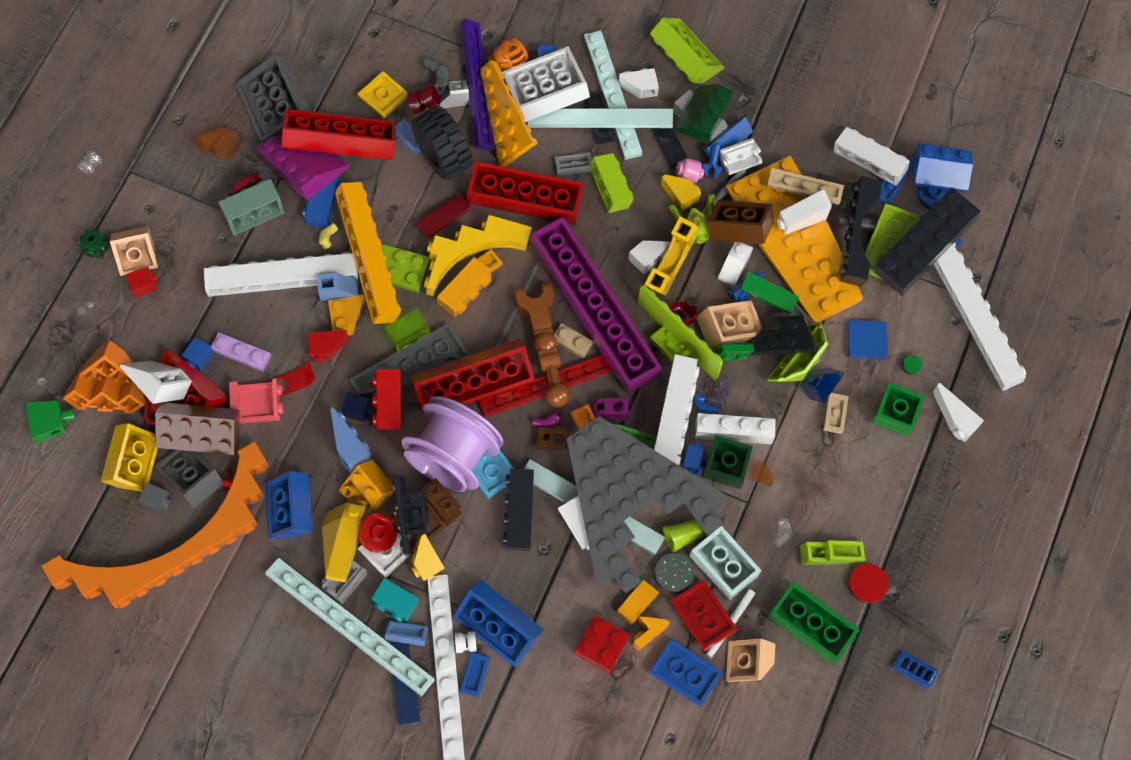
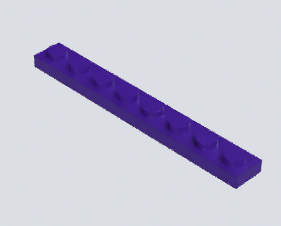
[461,19,494,152]

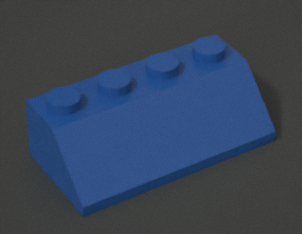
[453,580,544,667]

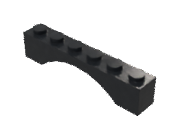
[839,176,883,287]

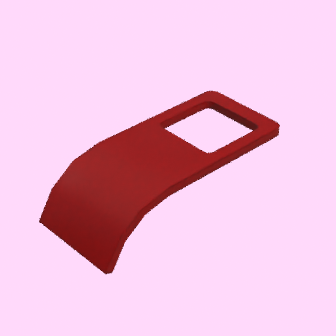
[265,361,316,397]

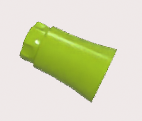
[663,518,706,552]

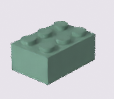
[219,179,284,236]

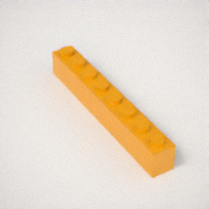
[335,182,401,324]

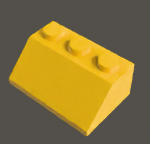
[101,423,158,492]

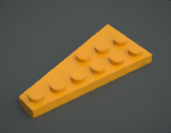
[480,60,538,167]

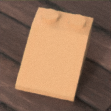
[696,300,762,351]

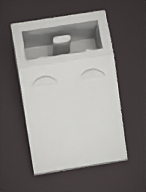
[120,360,192,404]

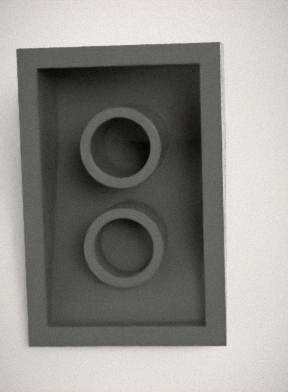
[154,450,223,509]

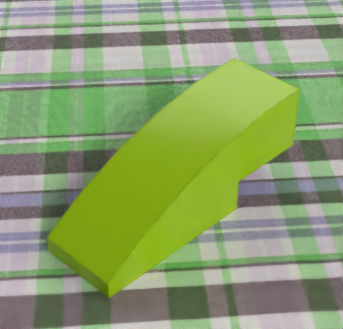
[799,540,865,565]

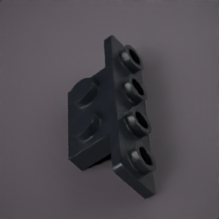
[392,475,430,556]

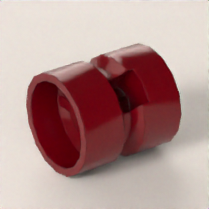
[407,84,441,114]

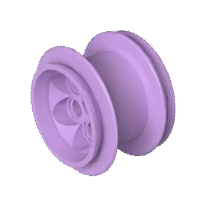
[402,396,503,492]

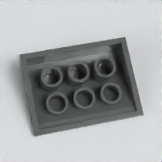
[235,54,312,143]

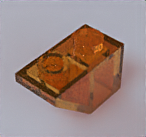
[196,127,241,160]

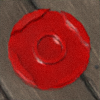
[358,513,397,553]
[849,564,889,603]

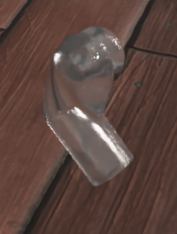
[773,518,792,548]

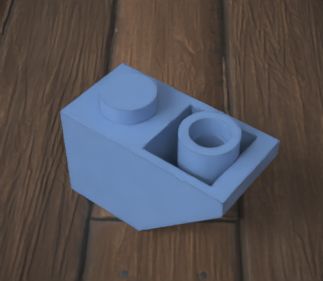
[317,273,358,301]

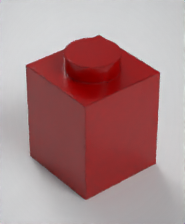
[126,267,158,298]

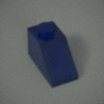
[800,368,844,403]

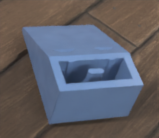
[330,407,371,474]

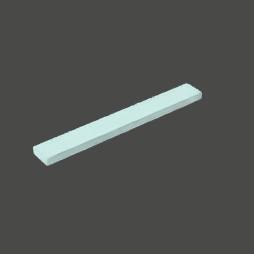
[528,109,673,128]
[524,459,665,555]

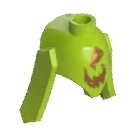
[669,194,715,244]

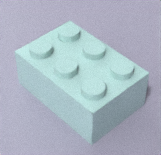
[689,526,762,601]

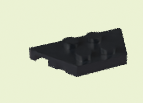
[750,315,818,356]

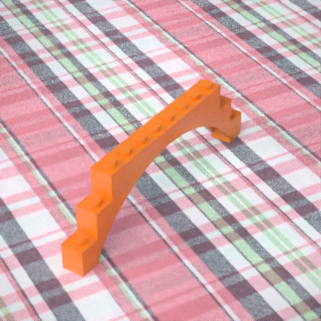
[41,441,268,609]

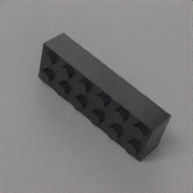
[874,187,981,296]

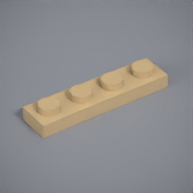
[767,168,844,205]

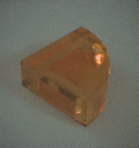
[753,461,773,486]

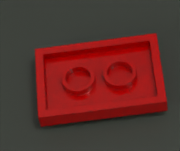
[670,580,738,652]

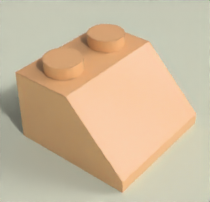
[110,226,158,276]

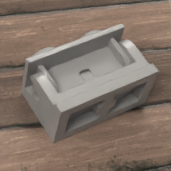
[321,561,368,605]

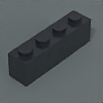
[503,468,534,551]

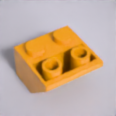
[339,460,394,516]

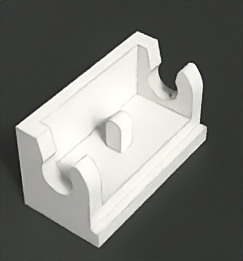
[720,138,762,175]

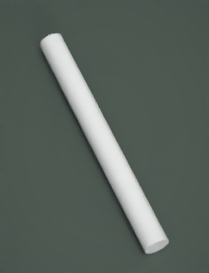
[705,589,756,658]

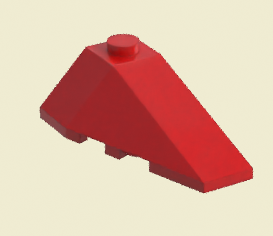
[159,350,227,408]

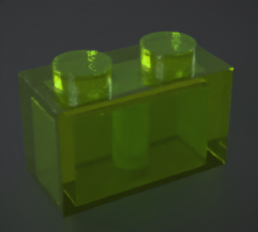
[385,309,430,352]

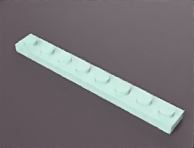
[584,31,642,160]

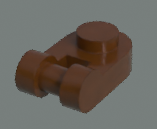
[534,427,569,450]

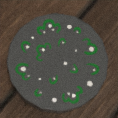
[655,553,694,593]

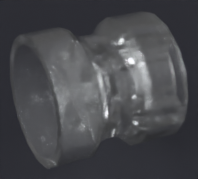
[77,150,103,176]

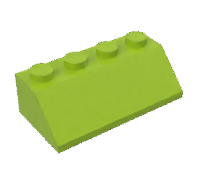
[650,18,725,83]

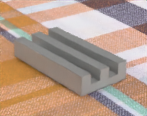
[554,152,592,176]

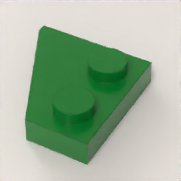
[713,344,754,363]

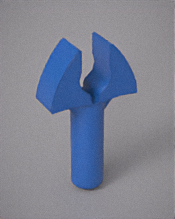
[702,143,723,178]

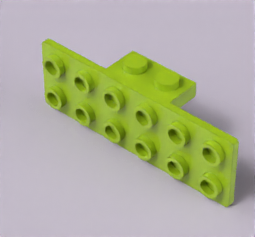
[637,285,723,380]

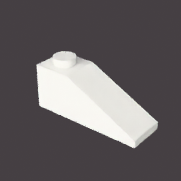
[933,383,984,442]

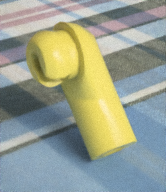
[318,223,338,249]

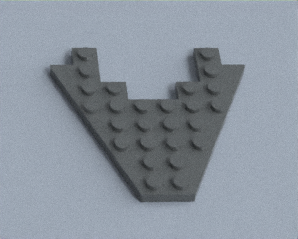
[567,416,727,593]

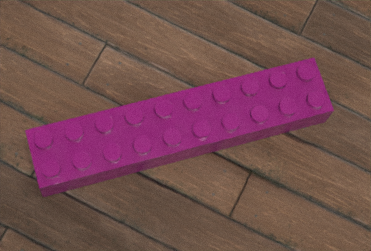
[531,217,662,394]

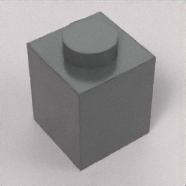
[138,483,173,514]

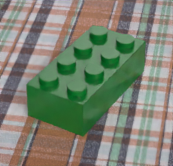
[767,582,860,666]

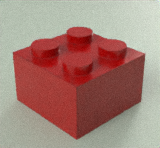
[574,615,630,675]

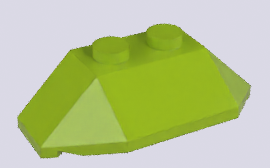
[767,323,828,382]

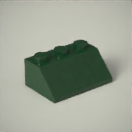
[675,84,734,145]

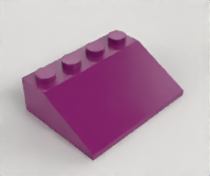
[257,134,349,201]

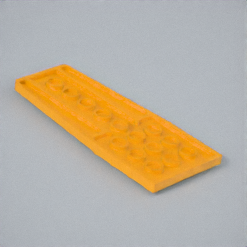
[726,156,863,323]

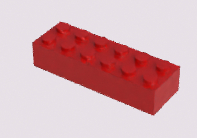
[281,109,396,160]
[467,161,584,225]
[410,339,535,418]

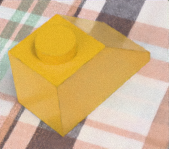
[661,175,701,212]
[411,533,445,581]

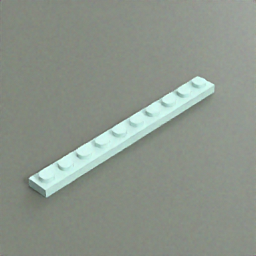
[265,558,434,697]

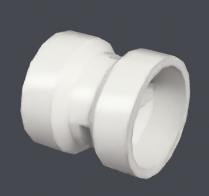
[455,631,477,653]

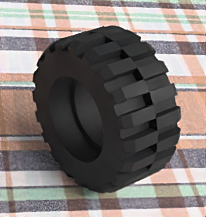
[411,106,473,180]

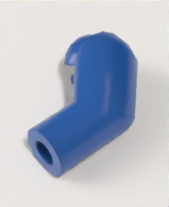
[694,393,719,415]

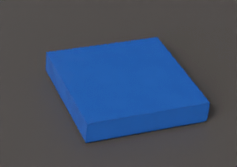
[848,320,887,359]

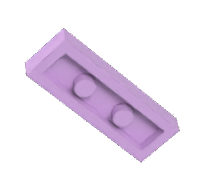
[211,332,271,372]

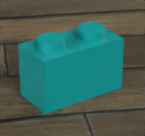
[371,578,420,623]

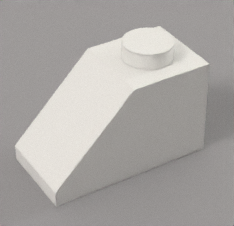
[718,242,753,286]

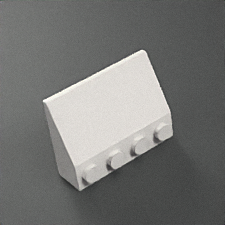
[502,46,590,122]

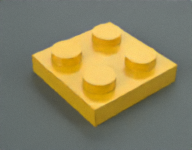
[357,71,408,119]

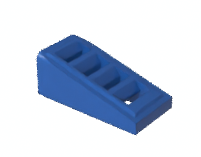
[891,650,939,690]

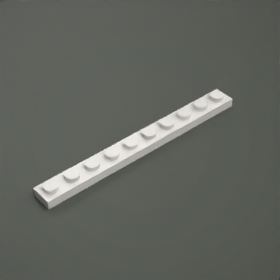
[428,575,465,760]

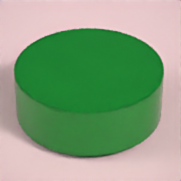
[902,355,922,375]

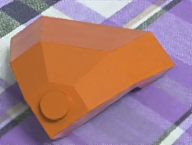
[62,340,145,414]

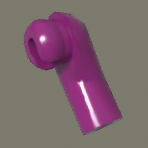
[532,412,561,428]

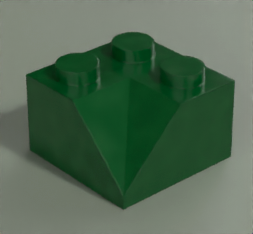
[703,436,753,489]

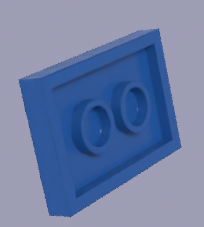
[649,639,723,708]

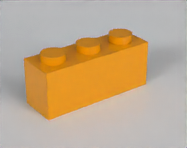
[437,258,492,318]

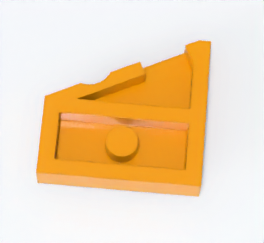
[328,295,365,335]

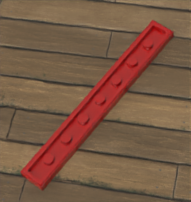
[478,355,613,418]

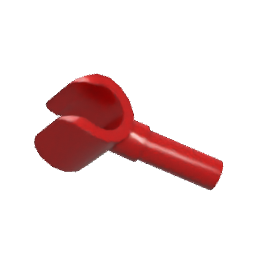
[223,468,233,492]

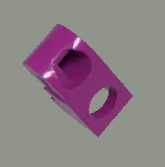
[593,398,629,421]

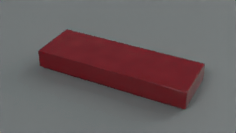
[416,194,471,239]

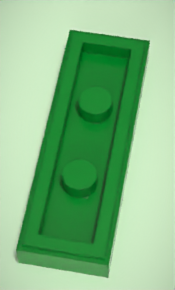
[740,272,799,314]

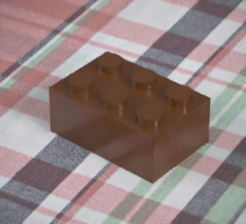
[707,200,774,244]

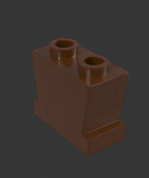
[420,478,462,527]

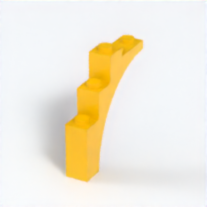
[424,215,532,296]

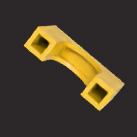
[645,217,700,296]

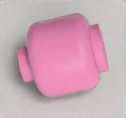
[676,158,704,184]

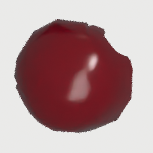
[669,301,697,326]

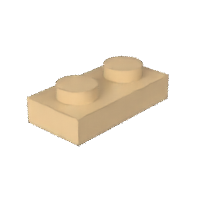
[554,323,594,359]
[823,393,849,434]

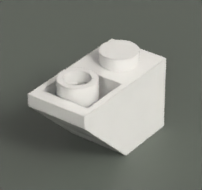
[618,68,659,99]
[628,241,671,274]

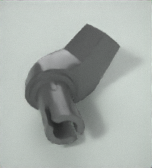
[423,56,450,95]

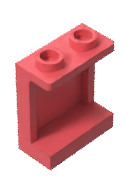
[229,378,284,424]

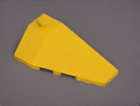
[322,503,366,582]

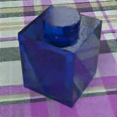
[341,393,373,422]

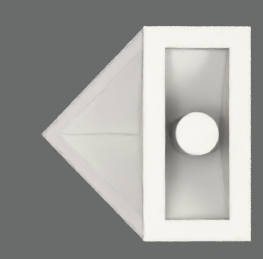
[440,80,469,108]

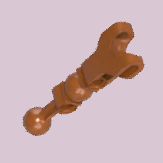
[515,282,570,407]

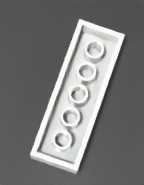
[654,354,700,465]

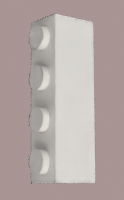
[834,127,910,186]
[695,413,775,444]

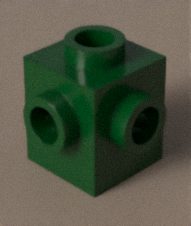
[79,229,109,259]

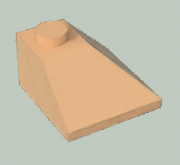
[726,639,775,682]

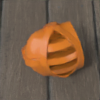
[488,37,528,72]

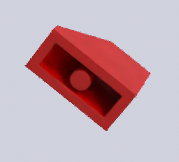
[308,330,349,363]

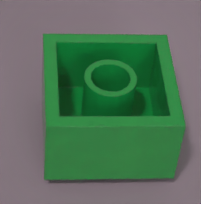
[872,382,925,437]

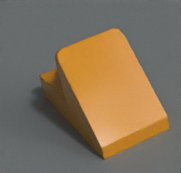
[633,616,670,652]

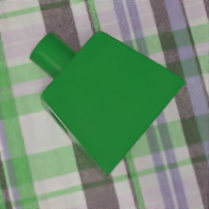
[26,401,76,443]

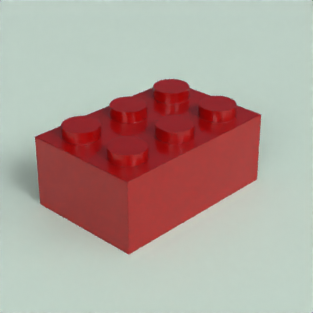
[373,369,401,431]

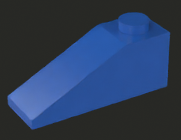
[303,175,341,228]

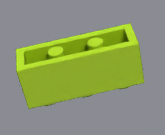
[589,153,633,213]

